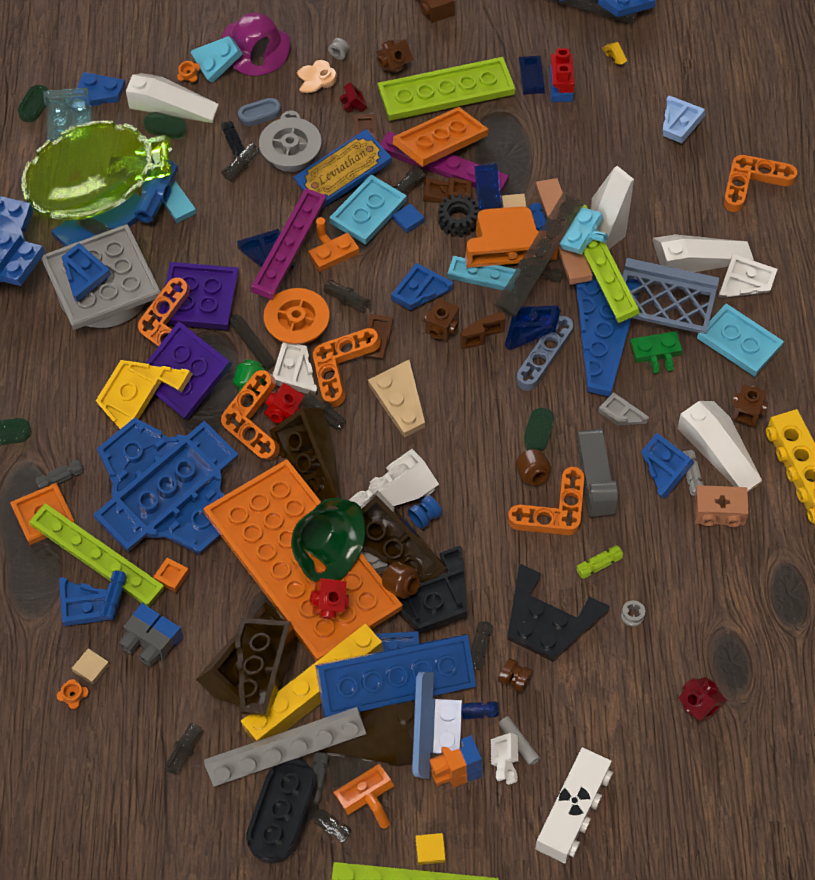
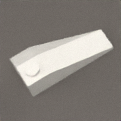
[126,73,219,123]
[591,166,634,249]
[652,235,754,272]
[677,401,762,493]
[349,449,439,506]

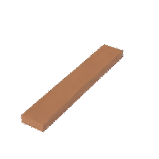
[535,178,593,284]

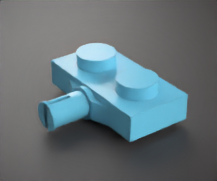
[559,207,608,255]

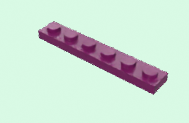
[380,131,509,197]
[251,188,326,300]

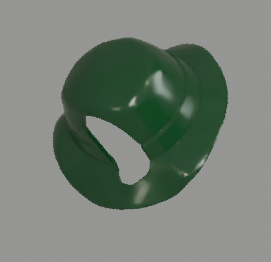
[291,498,366,582]

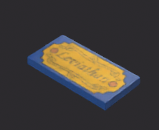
[294,129,393,208]

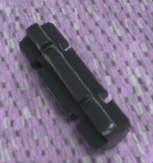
[221,120,246,159]

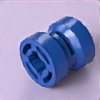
[407,495,442,529]

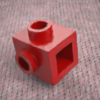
[264,382,304,424]
[310,578,349,620]

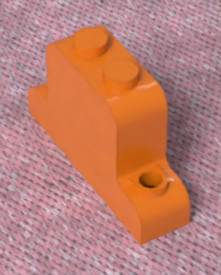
[465,206,559,268]

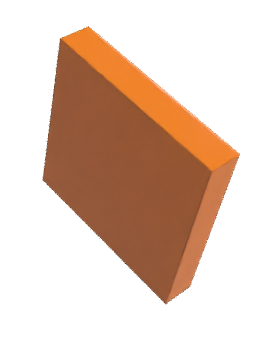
[10,483,75,545]

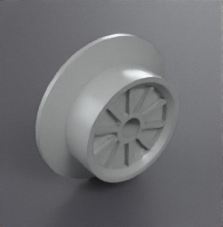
[259,117,321,172]

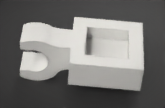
[491,733,518,785]

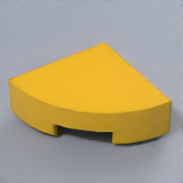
[602,42,627,65]

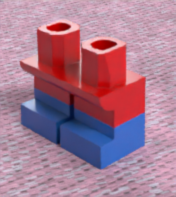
[549,48,575,102]

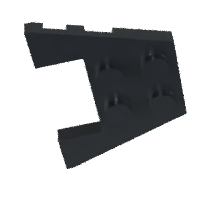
[379,545,467,634]
[507,564,610,662]

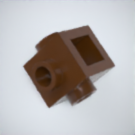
[376,39,414,73]
[423,298,459,341]
[731,384,769,427]

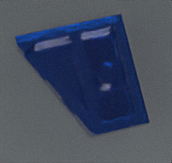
[237,229,294,271]
[505,306,561,350]

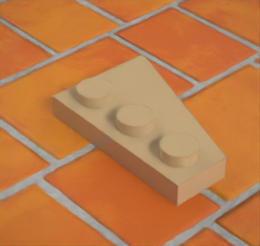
[368,360,425,438]

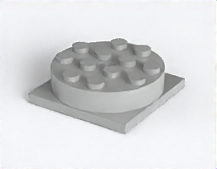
[41,224,161,330]

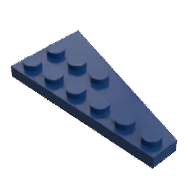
[575,266,641,397]

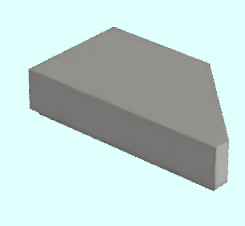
[598,392,649,426]

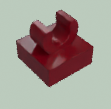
[339,82,368,112]

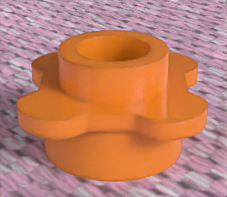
[177,61,200,83]
[57,679,89,709]

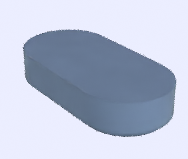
[238,98,281,126]

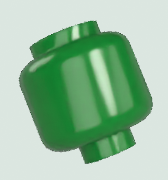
[233,359,266,397]

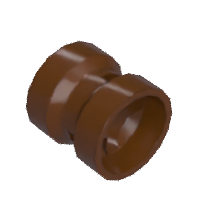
[498,658,534,693]

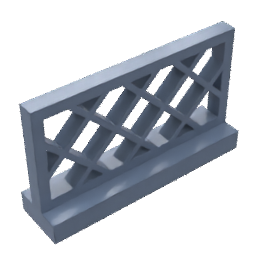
[623,258,719,334]

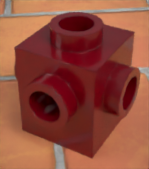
[678,677,727,721]

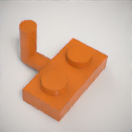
[308,217,360,272]
[333,764,394,829]

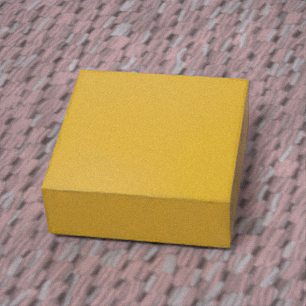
[416,833,445,865]

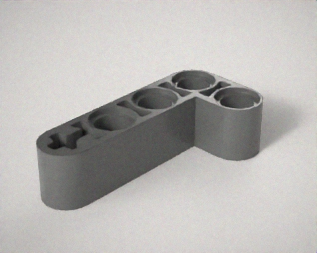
[577,429,618,517]

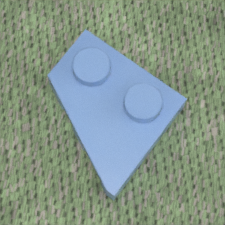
[663,96,705,143]

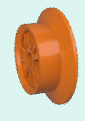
[264,288,330,345]

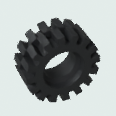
[438,194,479,238]

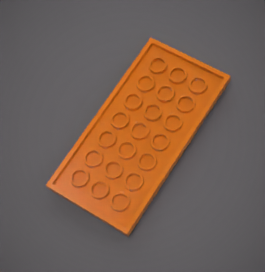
[203,459,403,662]

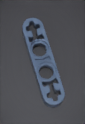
[517,316,573,391]

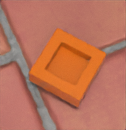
[153,558,189,593]

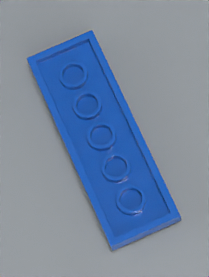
[315,634,476,718]

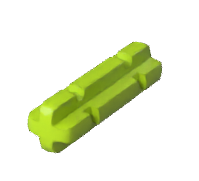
[576,545,623,578]

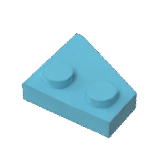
[190,36,243,83]

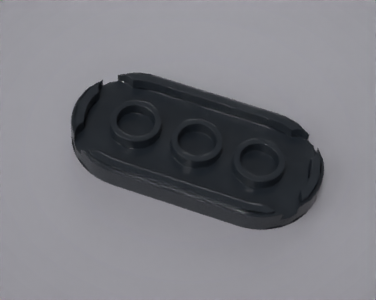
[246,758,318,863]

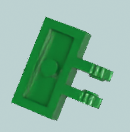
[630,331,682,374]

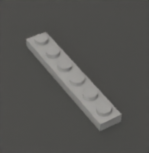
[204,707,366,786]

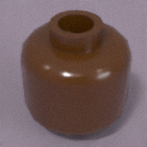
[515,449,552,485]
[382,562,420,599]

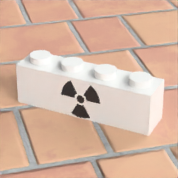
[535,747,613,863]

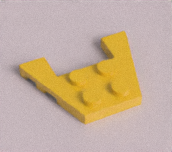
[96,360,193,429]

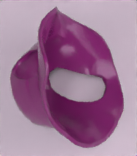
[221,12,290,76]

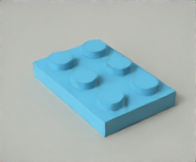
[329,175,407,245]
[697,304,784,377]

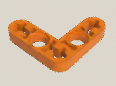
[724,155,797,212]
[138,277,190,346]
[313,328,381,407]
[221,370,280,460]
[508,467,584,535]

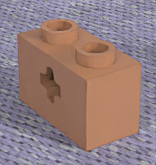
[694,485,748,527]

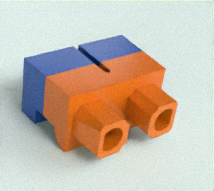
[429,735,482,788]

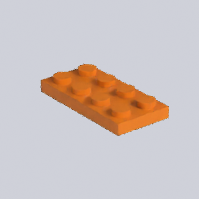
[393,107,489,167]

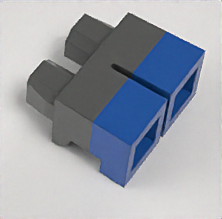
[119,603,183,667]

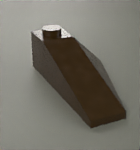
[269,408,341,502]
[360,490,447,582]
[196,602,284,706]
[235,618,298,716]
[316,702,415,766]

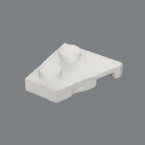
[718,254,777,298]
[273,342,317,396]

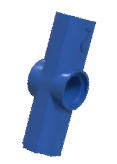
[134,159,178,223]

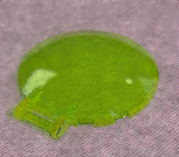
[21,120,171,220]

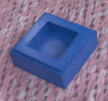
[393,203,425,233]

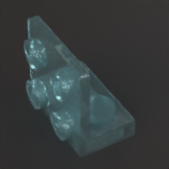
[44,88,92,142]

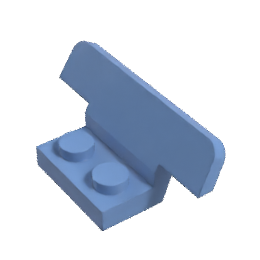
[412,672,462,779]

